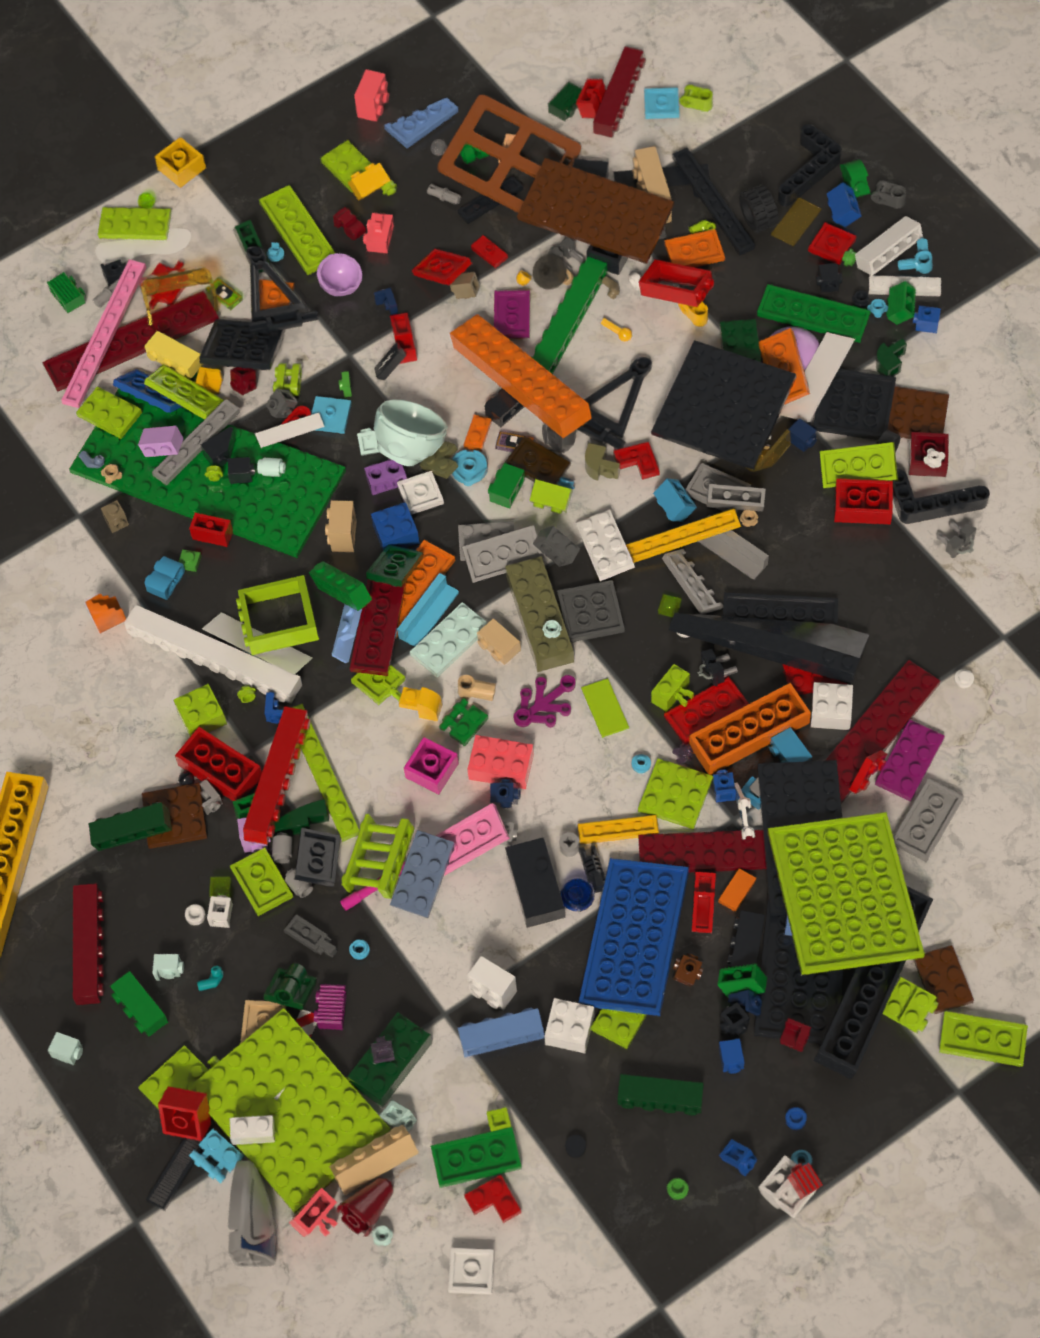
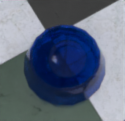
[560,878,595,912]

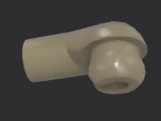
[602,276,620,299]

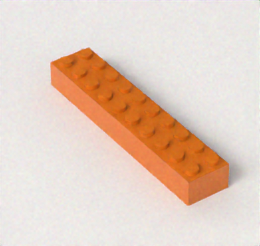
[450,314,592,438]

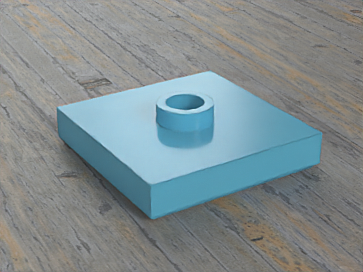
[644,88,679,119]
[311,396,352,434]

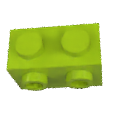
[529,479,573,514]

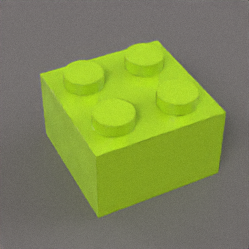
[173,684,227,737]

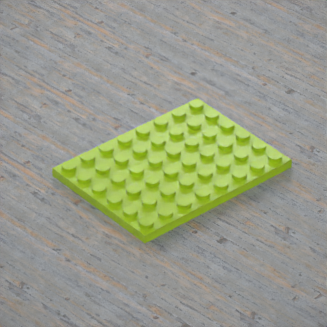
[768,812,925,975]
[188,1008,391,1214]

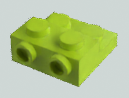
[883,977,939,1034]

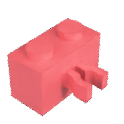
[363,213,394,253]
[289,1188,338,1237]

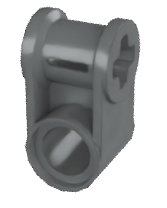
[871,180,906,209]

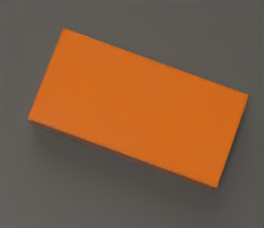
[718,868,756,912]

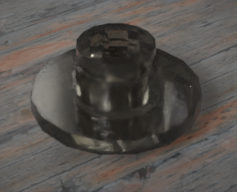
[532,254,567,290]

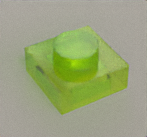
[658,594,682,617]
[209,877,231,898]

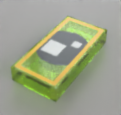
[206,278,243,311]

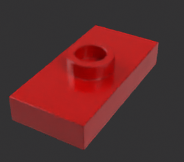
[471,235,508,268]

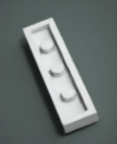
[869,275,941,296]

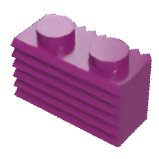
[314,984,347,1030]

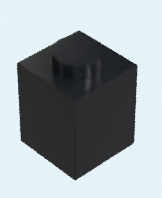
[228,457,256,484]

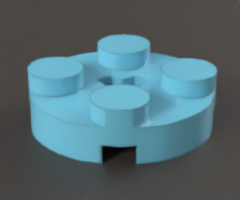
[452,450,488,486]

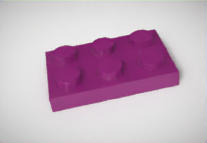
[494,290,530,339]

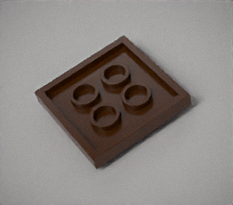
[888,386,949,439]
[142,783,208,849]

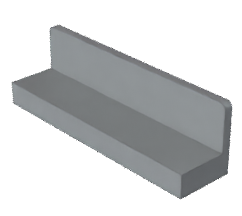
[698,515,769,580]

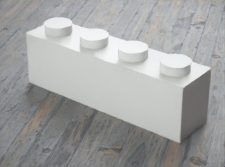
[855,216,923,276]

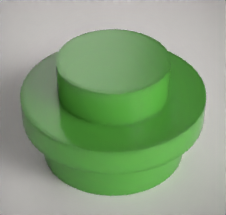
[842,249,856,267]
[667,1178,688,1200]

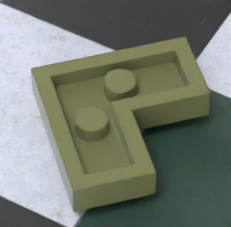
[419,441,458,479]

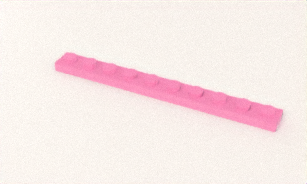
[62,260,146,408]

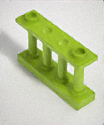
[342,814,415,899]

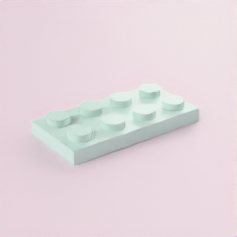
[410,602,487,678]

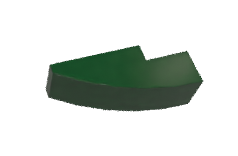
[271,799,329,839]

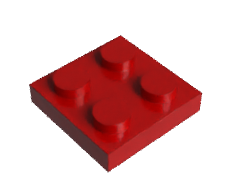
[808,223,856,265]

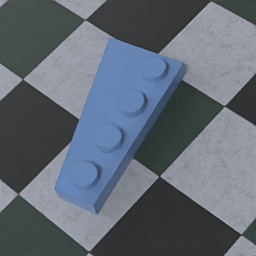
[384,98,458,148]

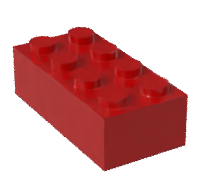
[175,727,262,801]

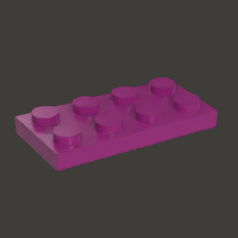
[875,719,945,802]

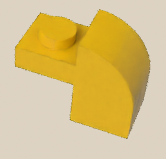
[399,687,442,721]

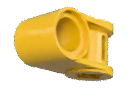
[678,302,708,327]

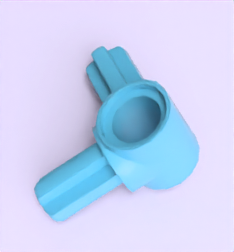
[898,238,933,274]

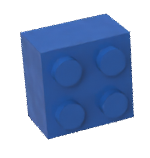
[371,502,419,551]

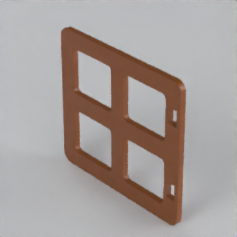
[437,95,581,213]

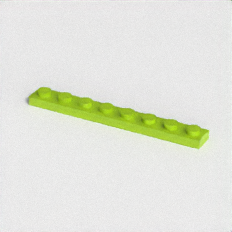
[293,704,360,842]

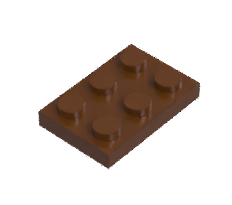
[913,945,974,1014]

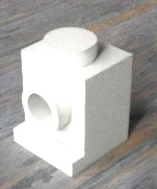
[207,895,233,928]

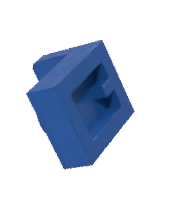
[265,692,283,724]
[719,1139,757,1176]

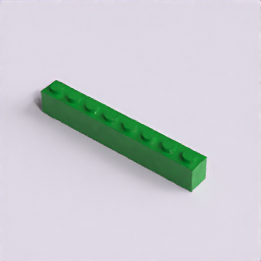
[531,257,607,374]

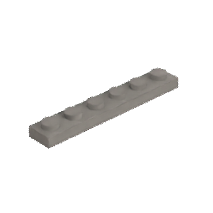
[152,399,240,485]

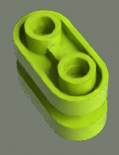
[273,363,302,396]

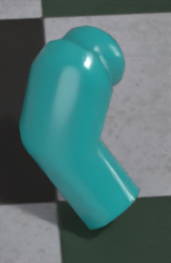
[197,966,224,991]

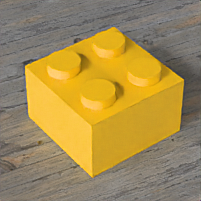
[155,137,206,188]

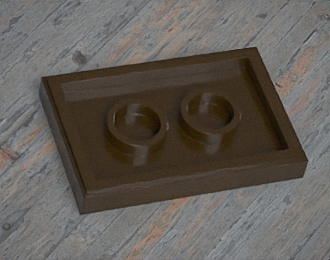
[505,436,571,485]

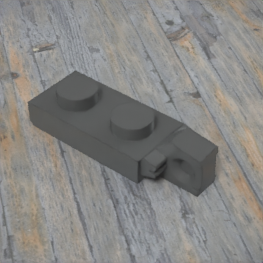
[284,915,337,958]

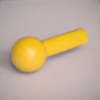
[601,318,632,341]

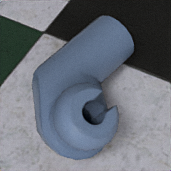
[79,451,104,468]

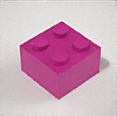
[404,737,459,795]

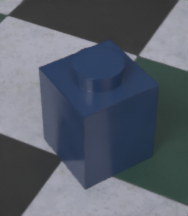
[787,419,817,452]

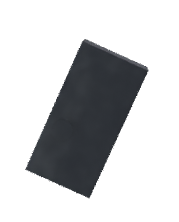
[505,837,565,928]

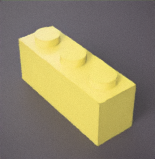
[145,331,203,379]

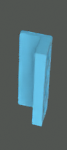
[397,573,459,647]

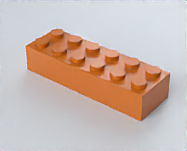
[689,683,811,775]

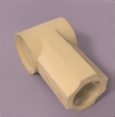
[458,675,496,701]

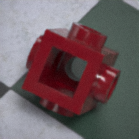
[230,367,257,395]

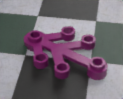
[513,675,576,728]

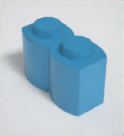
[145,556,185,600]

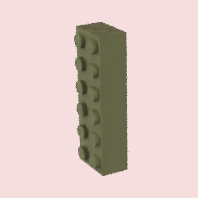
[505,556,574,672]

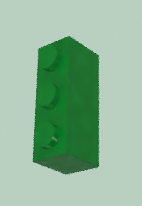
[110,971,168,1037]

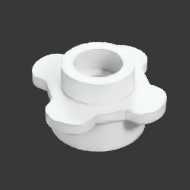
[923,448,945,468]

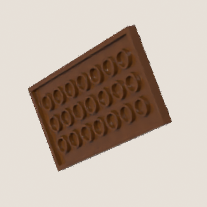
[517,158,674,264]

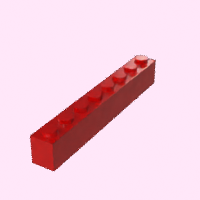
[243,707,310,845]

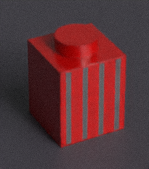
[787,1163,823,1199]

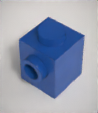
[913,306,941,334]

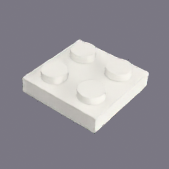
[397,471,444,515]
[448,1248,494,1294]

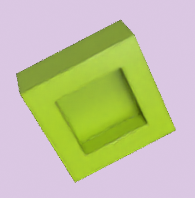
[486,1107,511,1132]

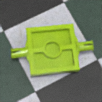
[351,665,406,705]

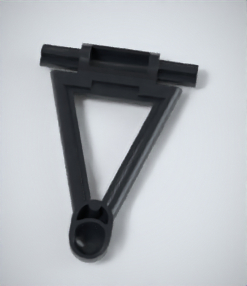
[246,246,318,333]
[576,357,652,449]

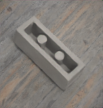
[707,484,765,512]

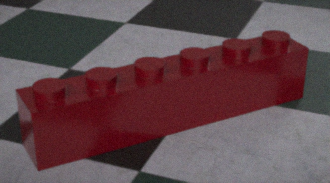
[593,46,646,138]
[73,884,104,1005]

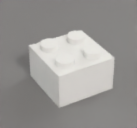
[811,682,853,730]
[467,956,517,1011]
[544,998,595,1053]

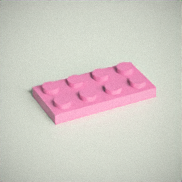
[436,803,510,876]

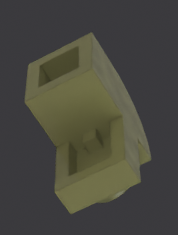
[585,443,620,481]

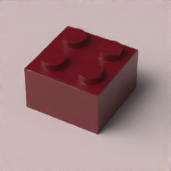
[909,432,949,477]

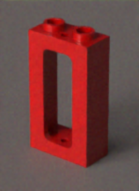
[639,260,714,307]

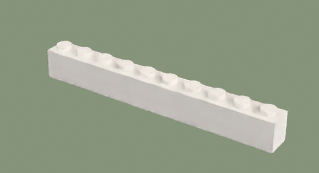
[124,605,302,703]

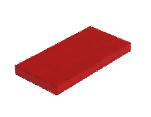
[664,676,749,746]

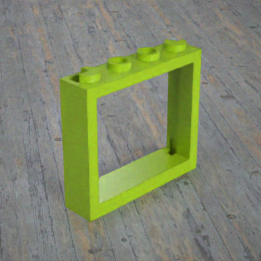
[236,575,319,655]

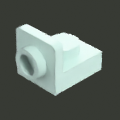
[357,428,379,456]
[380,1100,417,1132]

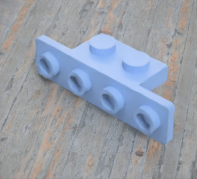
[332,604,362,663]

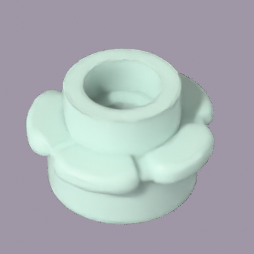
[542,620,562,638]
[372,1225,393,1246]

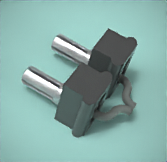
[548,237,584,272]
[937,522,977,558]

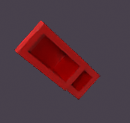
[390,313,417,364]
[692,872,716,933]

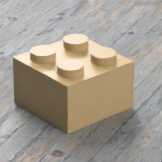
[325,501,357,552]

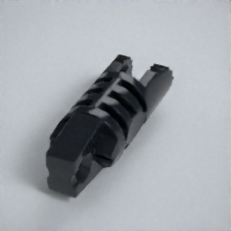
[578,846,605,893]

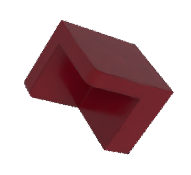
[780,1018,811,1052]

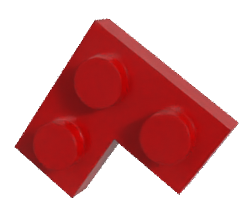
[614,442,660,480]
[849,750,888,794]
[464,1175,522,1223]

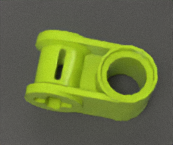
[679,85,713,112]

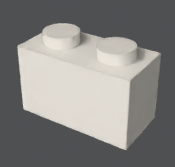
[230,1116,275,1145]

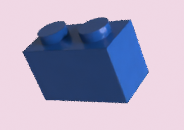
[827,183,861,227]

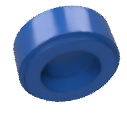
[785,1107,807,1130]

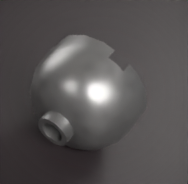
[542,424,576,455]

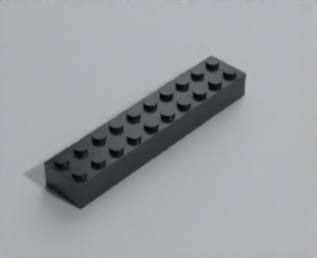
[813,886,933,1079]

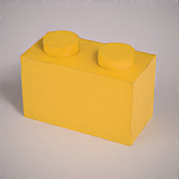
[348,163,391,201]

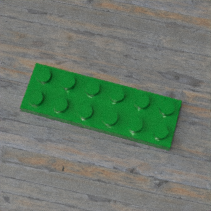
[757,284,871,343]

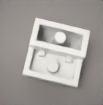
[759,1156,817,1218]

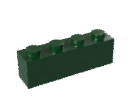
[88,802,172,851]
[618,1074,704,1115]

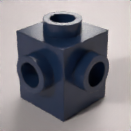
[490,779,521,808]

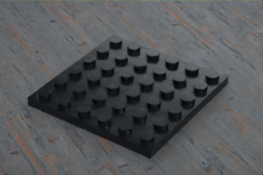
[651,340,796,470]

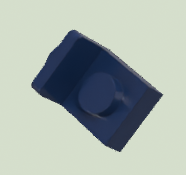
[374,288,398,315]
[729,990,762,1015]

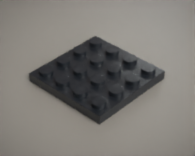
[199,319,285,370]
[813,369,896,440]

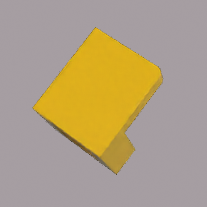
[196,367,223,394]

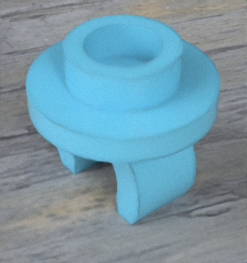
[267,242,284,262]

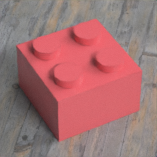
[354,70,389,122]

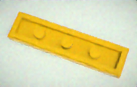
[578,815,659,845]

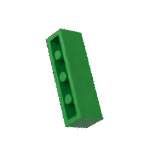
[309,561,372,611]

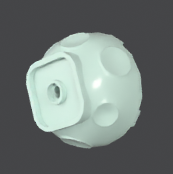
[373,399,448,466]

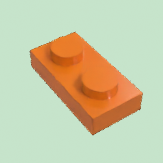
[464,415,492,452]

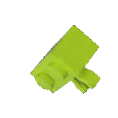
[651,664,694,712]

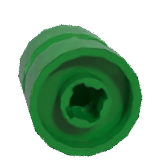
[460,135,489,164]

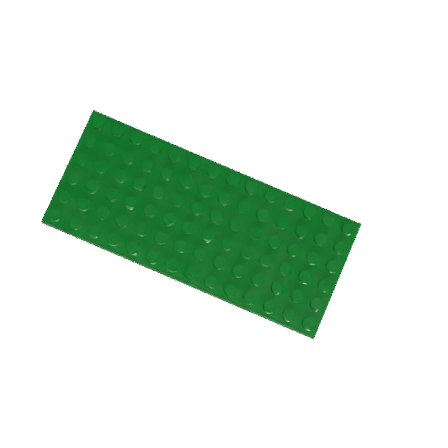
[69,388,346,558]

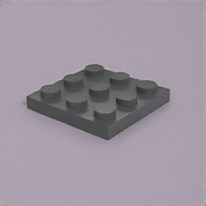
[557,580,625,642]

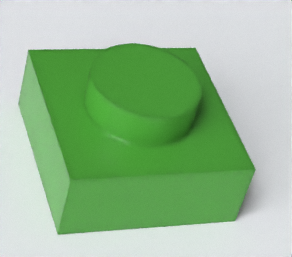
[339,371,352,397]
[179,549,201,572]

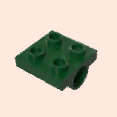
[264,963,317,1010]

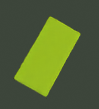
[581,678,629,738]

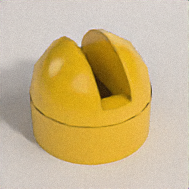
[516,270,532,286]

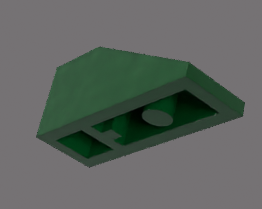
[233,220,271,274]

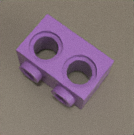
[364,459,407,495]

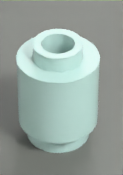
[257,457,286,477]

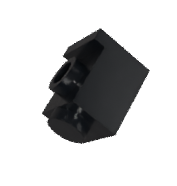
[100,259,127,287]

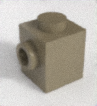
[450,272,480,299]
[101,500,129,533]

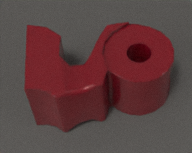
[333,207,366,241]

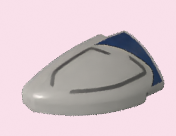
[228,1161,277,1267]

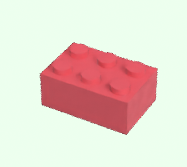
[467,735,534,789]

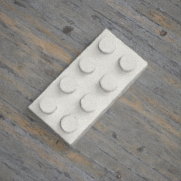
[575,509,635,581]

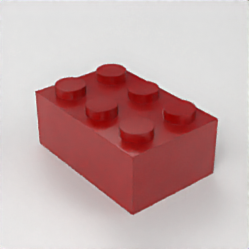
[834,479,893,525]

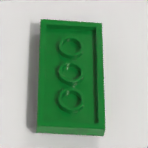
[431,1127,522,1188]

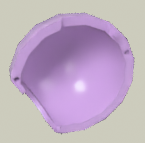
[317,253,362,296]

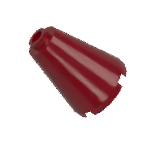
[337,1178,394,1237]

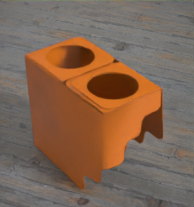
[85,594,126,634]

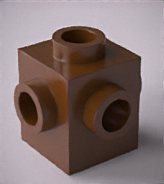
[672,953,703,987]

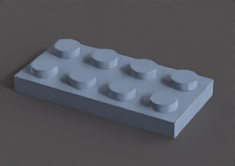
[390,830,455,918]

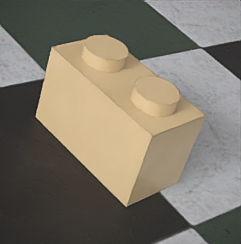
[477,618,521,665]

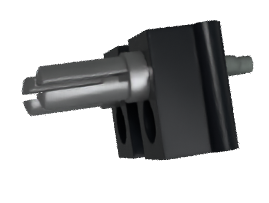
[697,649,738,686]

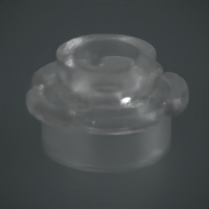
[430,140,447,156]

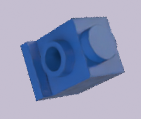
[713,770,736,802]

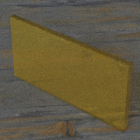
[771,198,821,246]

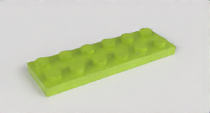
[259,185,335,275]

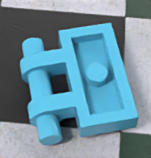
[189,1129,244,1183]

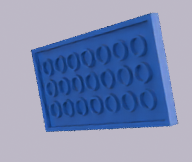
[579,858,689,1016]

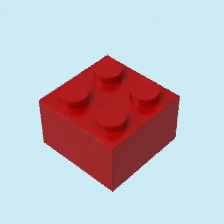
[158,1086,211,1141]

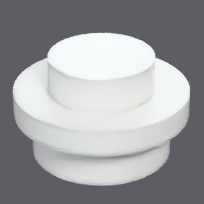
[954,669,974,688]

